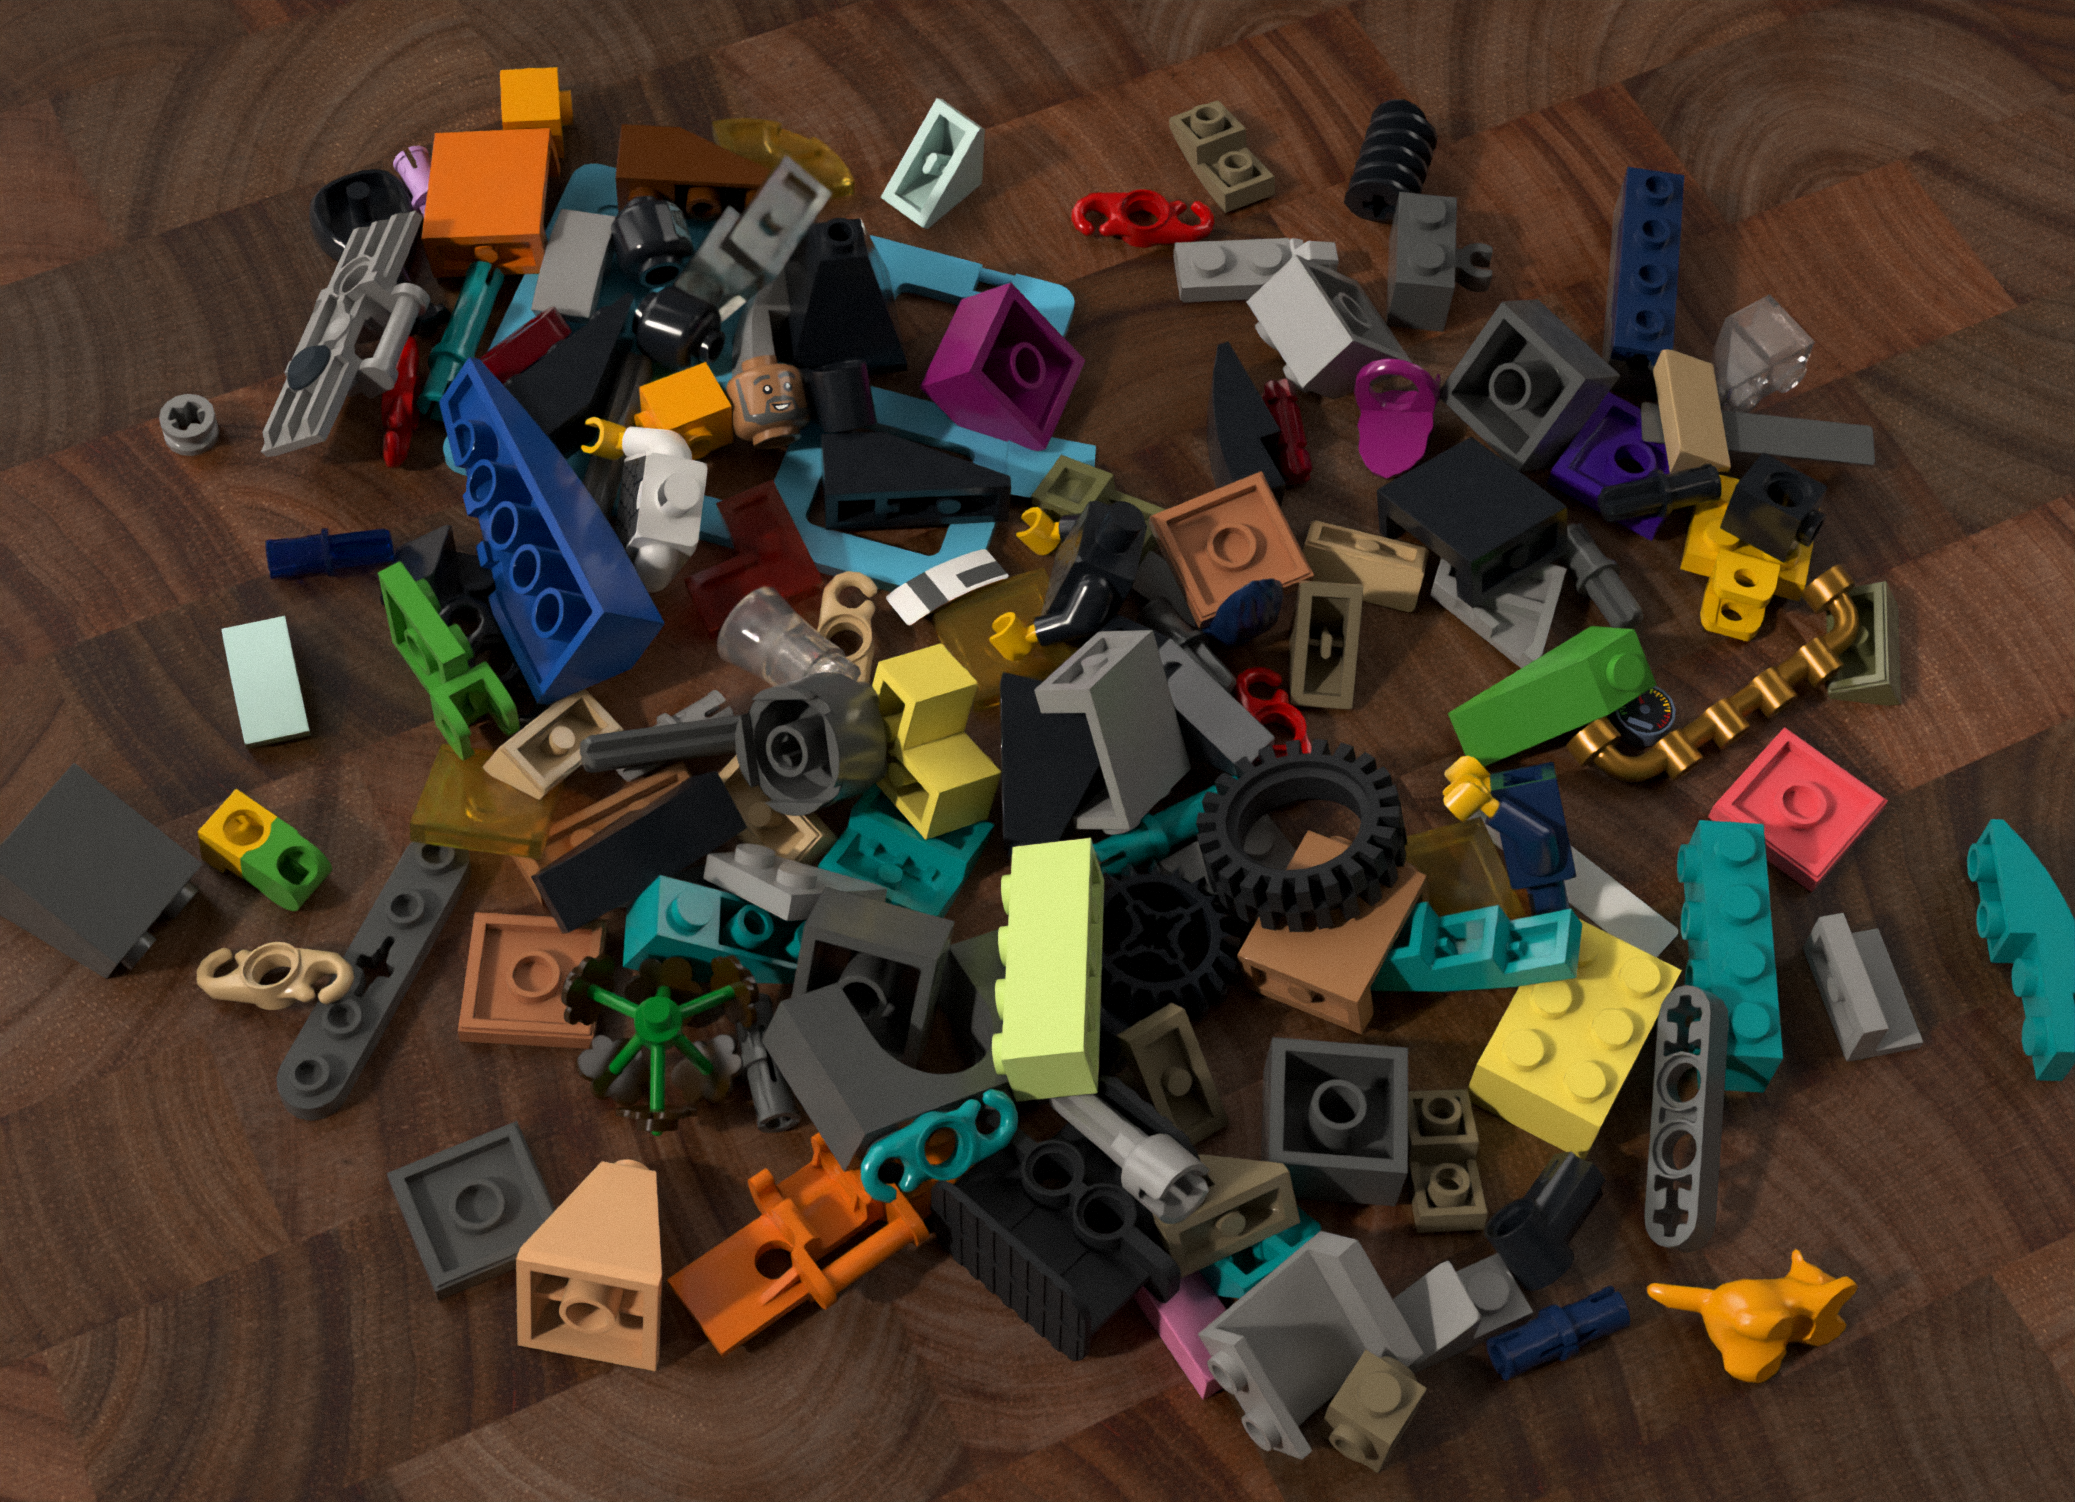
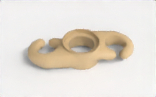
[816,571,878,684]
[197,942,354,1010]

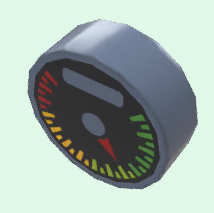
[1610,686,1676,747]

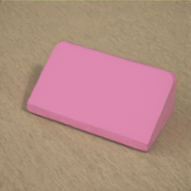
[1133,1270,1226,1400]

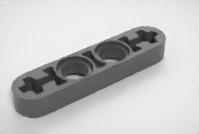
[1644,985,1729,1253]

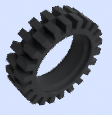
[1196,739,1408,932]

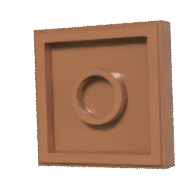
[1149,471,1314,630]
[458,912,608,1049]

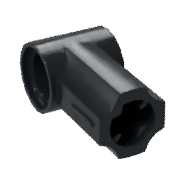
[1484,1151,1606,1291]

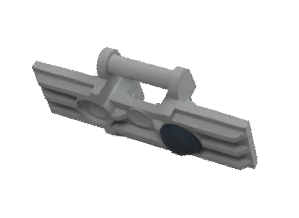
[261,210,430,457]

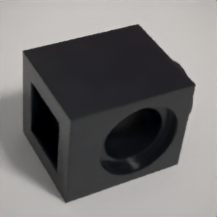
[1720,452,1828,563]

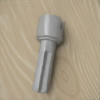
[1048,1093,1210,1224]

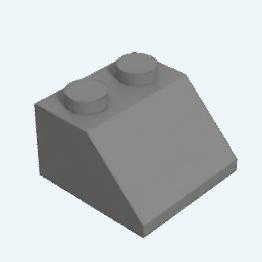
[1247,254,1412,400]

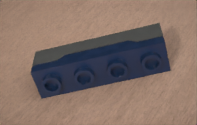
[1602,167,1685,397]

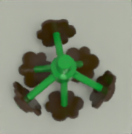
[561,953,759,1136]

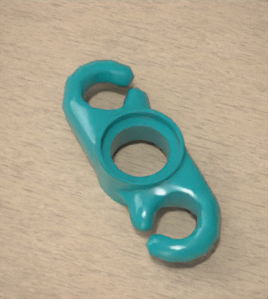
[861,1089,1018,1203]

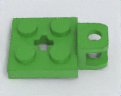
[378,561,520,761]

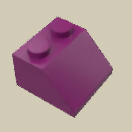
[919,283,1085,452]

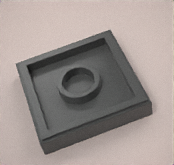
[387,1121,556,1301]

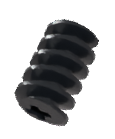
[1344,99,1438,224]

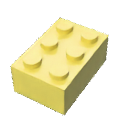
[1467,918,1682,1160]

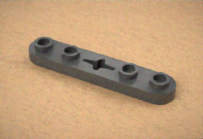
[276,830,472,1121]

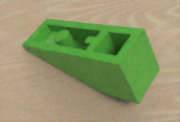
[1448,626,1657,767]

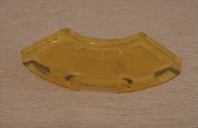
[712,118,855,206]

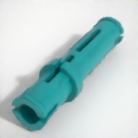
[416,261,504,421]
[1093,775,1238,877]

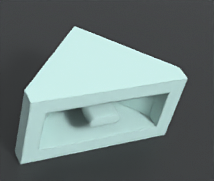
[881,98,985,229]

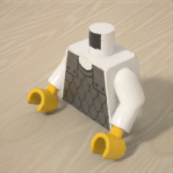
[581,417,708,593]

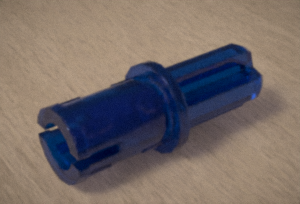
[265,527,394,580]

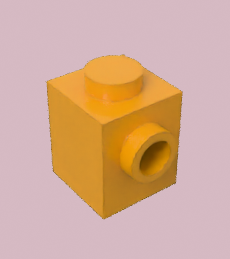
[500,67,573,158]
[634,362,733,460]

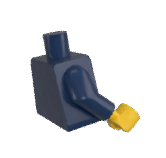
[1443,756,1577,916]

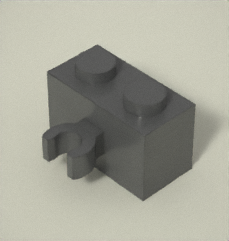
[1386,192,1493,332]

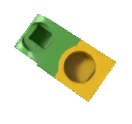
[197,789,333,911]

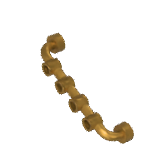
[1566,564,1860,782]

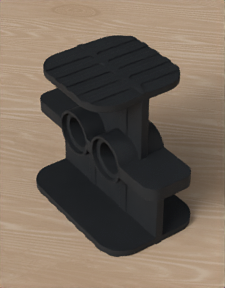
[930,1075,1200,1362]

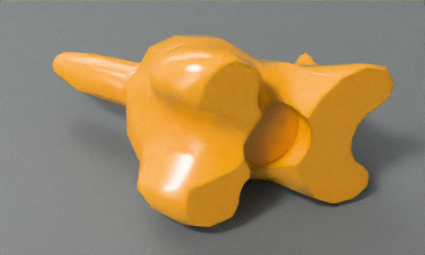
[1647,1249,1858,1383]

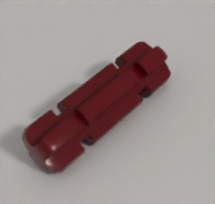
[1262,378,1312,486]

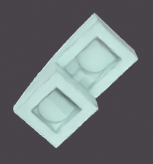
[221,616,311,749]

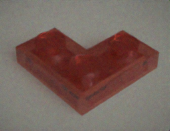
[684,479,824,640]

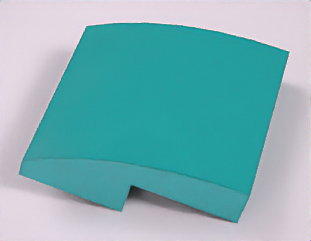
[818,783,994,918]

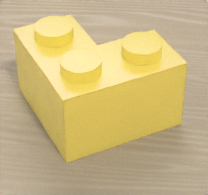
[872,643,1002,840]

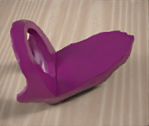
[1354,358,1441,481]

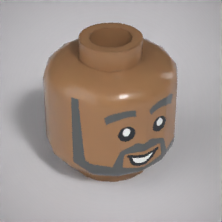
[726,355,811,450]

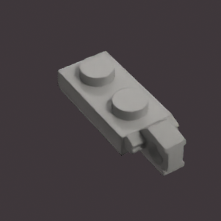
[1173,238,1338,302]

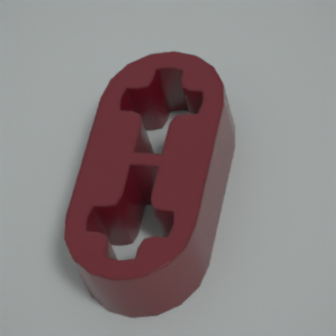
[479,306,572,385]

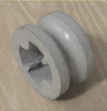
[159,394,220,456]

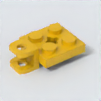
[1680,474,1820,641]

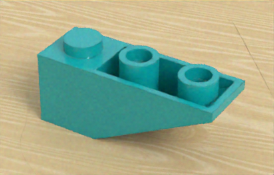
[623,875,807,984]

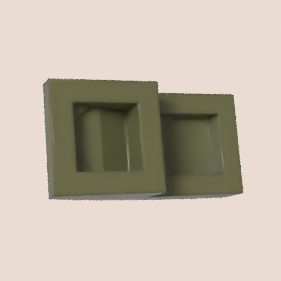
[1031,455,1167,567]

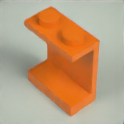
[421,128,560,278]

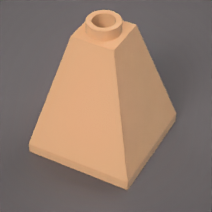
[516,1160,662,1371]

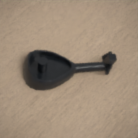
[309,169,451,338]

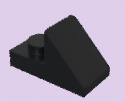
[380,525,496,623]

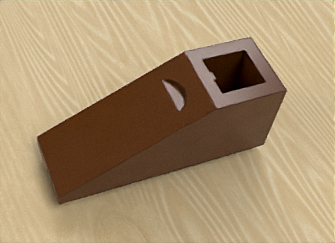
[615,124,793,225]

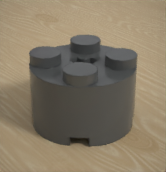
[735,672,888,816]

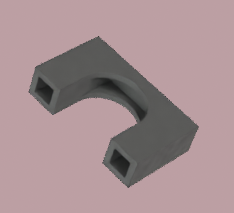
[762,929,1049,1172]

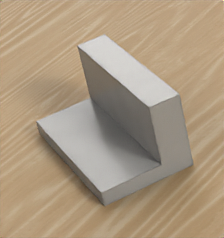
[1803,913,1923,1062]

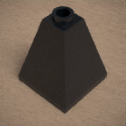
[780,218,907,375]
[1000,672,1105,862]

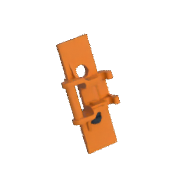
[667,1132,975,1357]

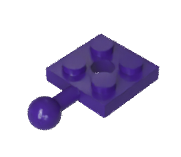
[1547,392,1674,541]

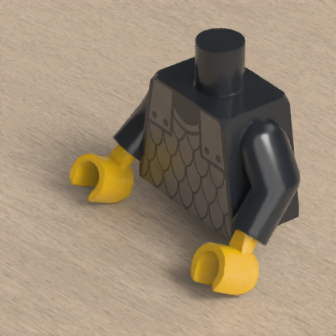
[989,501,1147,661]

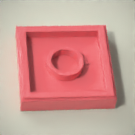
[1708,727,1888,893]

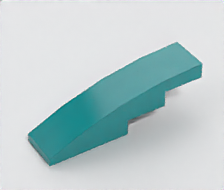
[1370,902,1582,992]

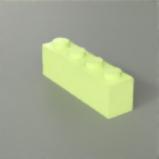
[992,838,1104,1102]

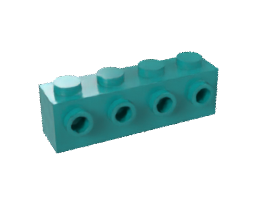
[1677,820,1783,1093]

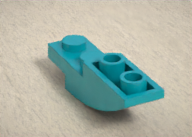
[1967,819,2075,1081]

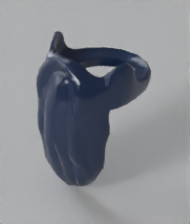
[1194,578,1284,648]

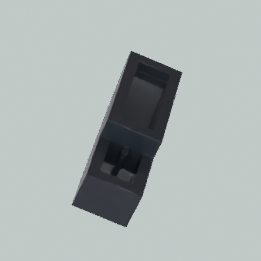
[1207,341,1286,509]
[531,771,748,934]

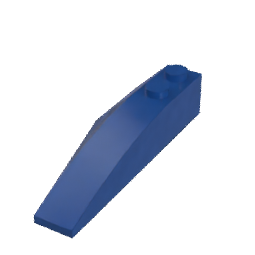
[439,357,665,705]

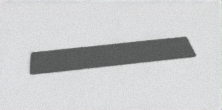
[1641,402,1875,465]

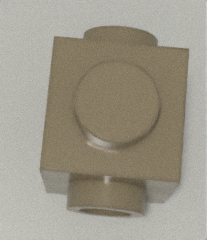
[1318,1350,1427,1473]

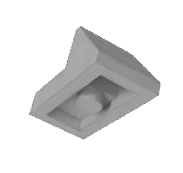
[1393,1253,1533,1374]

